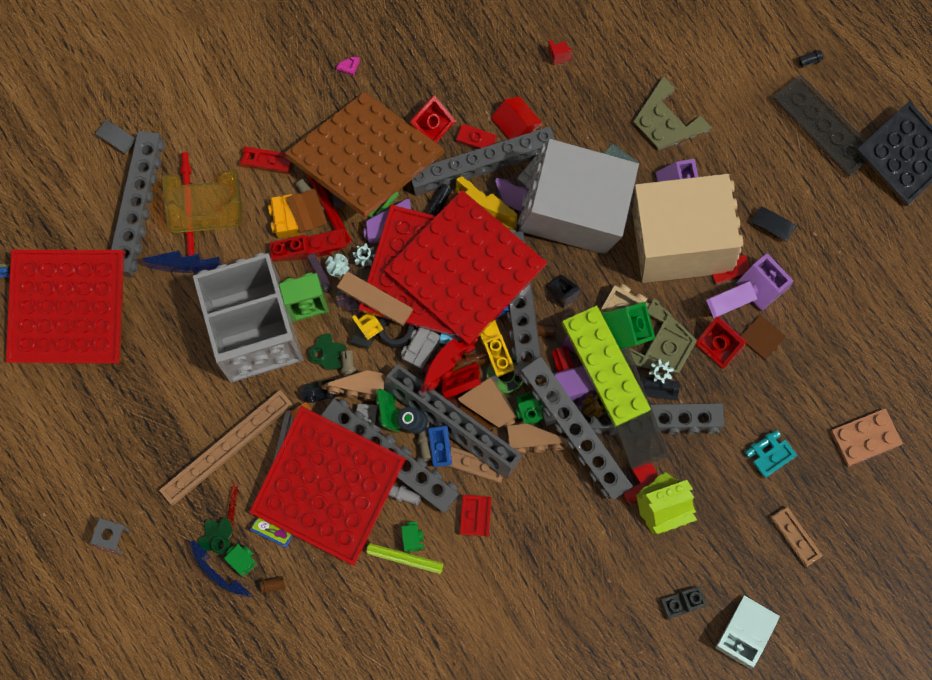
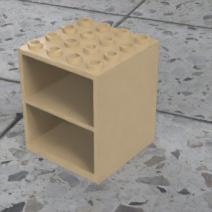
[632,174,743,283]

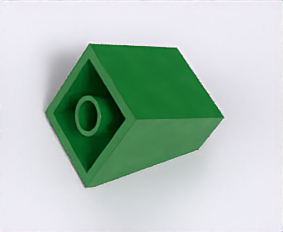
[601,302,655,349]

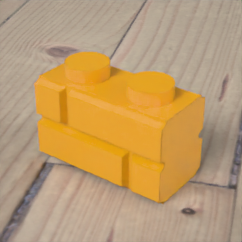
[268,194,300,239]

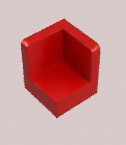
[548,40,572,65]

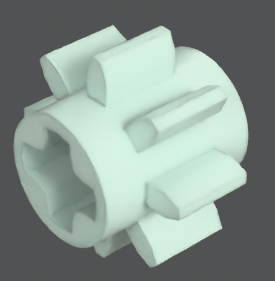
[353,243,375,268]
[325,254,349,277]
[649,358,674,383]

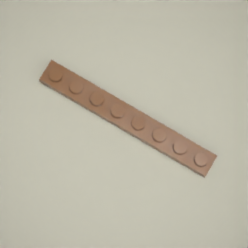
[159,390,293,506]

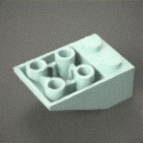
[715,595,780,669]

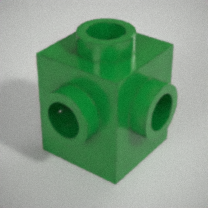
[516,392,545,424]

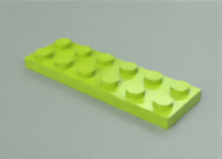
[562,306,651,427]

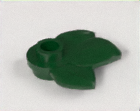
[308,333,346,370]
[198,518,233,555]

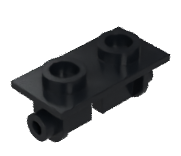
[640,376,680,400]
[301,378,342,403]

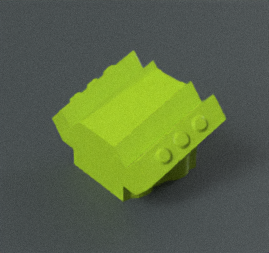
[637,472,697,534]

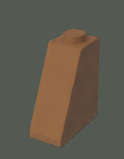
[458,377,518,429]

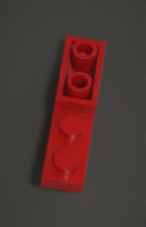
[269,229,347,261]
[420,338,478,394]

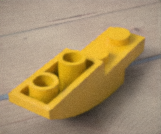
[456,176,518,229]
[480,320,515,377]

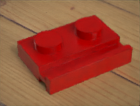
[442,362,481,398]
[460,495,492,537]

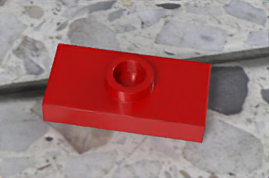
[456,124,497,149]
[712,255,751,284]

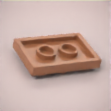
[831,408,903,467]

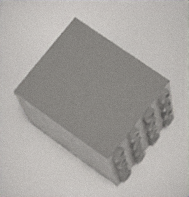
[517,139,639,254]
[193,253,304,383]

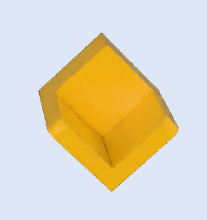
[352,314,383,340]

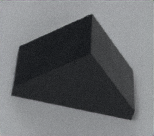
[546,275,580,308]

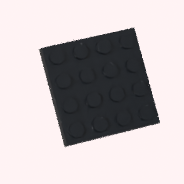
[855,101,932,206]

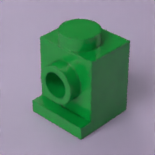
[401,522,425,553]

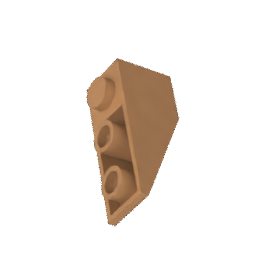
[322,370,385,402]
[507,424,568,454]

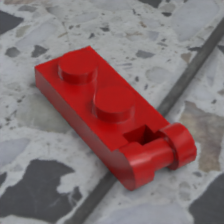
[239,146,292,174]

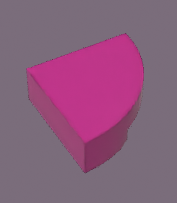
[336,57,360,76]

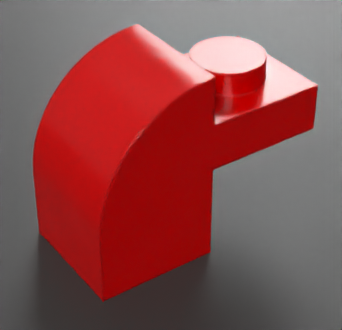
[623,460,658,503]

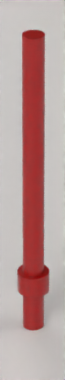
[180,152,195,259]

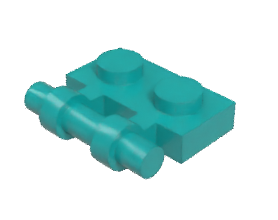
[745,430,797,479]

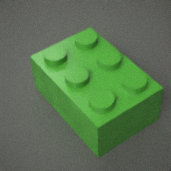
[279,273,329,322]

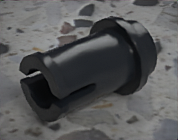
[798,49,823,68]

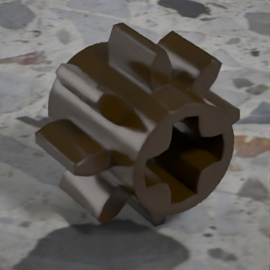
[582,393,606,419]

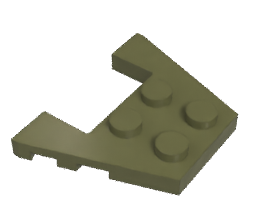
[633,77,712,151]
[623,298,697,375]

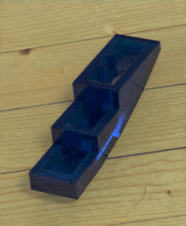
[142,251,223,273]

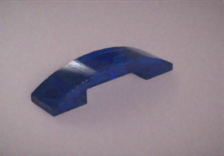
[190,540,253,598]

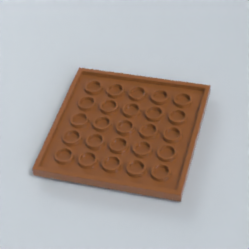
[285,92,444,217]

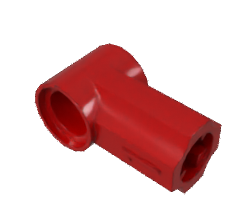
[552,347,576,372]

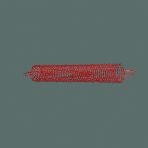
[227,481,239,536]

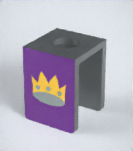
[90,518,131,556]

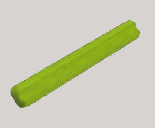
[366,543,443,574]

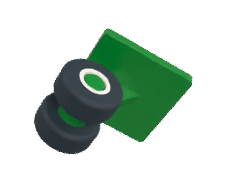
[376,389,428,434]

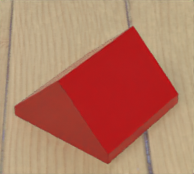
[409,95,456,143]
[491,96,543,139]
[696,316,747,369]

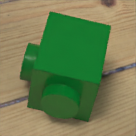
[224,544,258,577]

